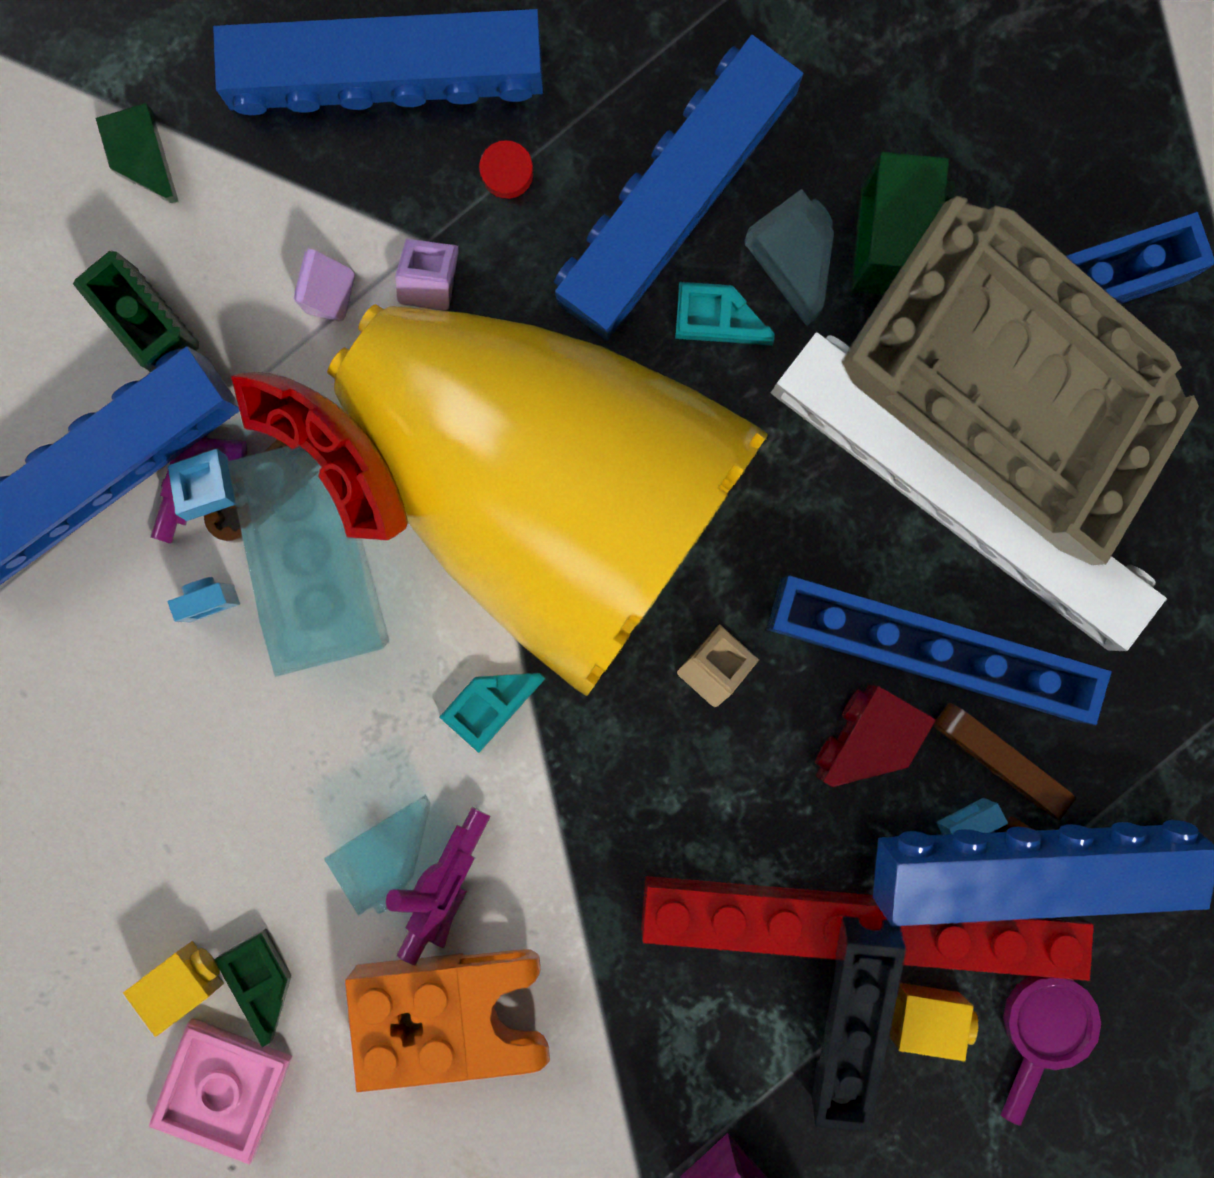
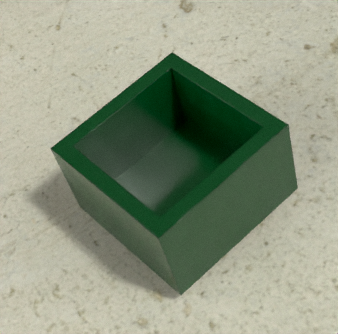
[851,152,955,295]

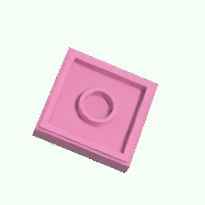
[149,1018,293,1165]

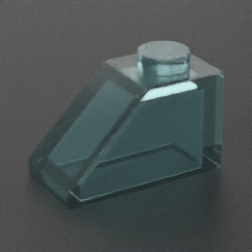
[744,189,834,326]
[324,794,431,915]

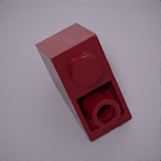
[815,684,936,787]

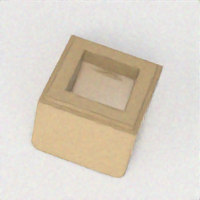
[677,624,759,707]

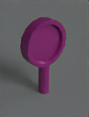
[1000,976,1101,1125]

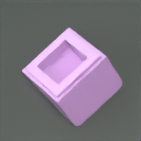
[395,239,458,310]
[293,249,355,321]

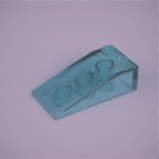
[227,446,390,677]

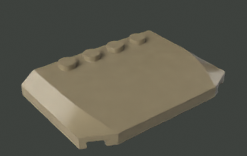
[841,196,1199,565]

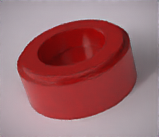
[479,140,533,199]

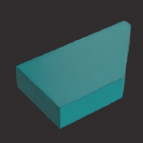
[675,282,775,345]
[439,673,546,753]

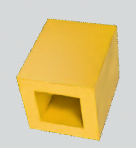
[123,941,224,1037]
[889,983,978,1061]

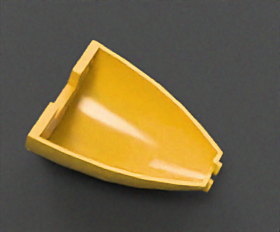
[327,304,768,696]

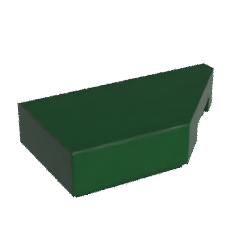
[95,103,179,204]
[214,929,292,1047]

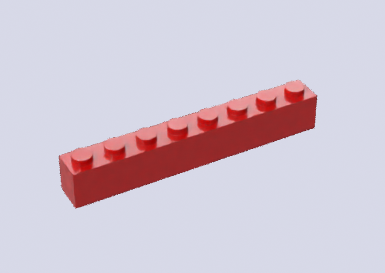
[641,876,1094,981]

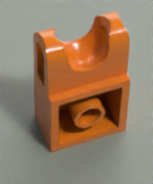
[345,949,550,1093]

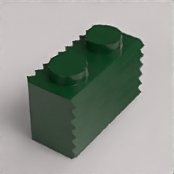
[73,251,199,372]

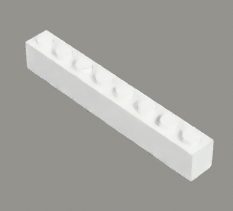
[771,332,1167,651]

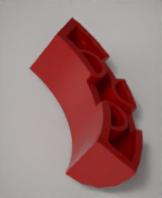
[231,372,408,541]

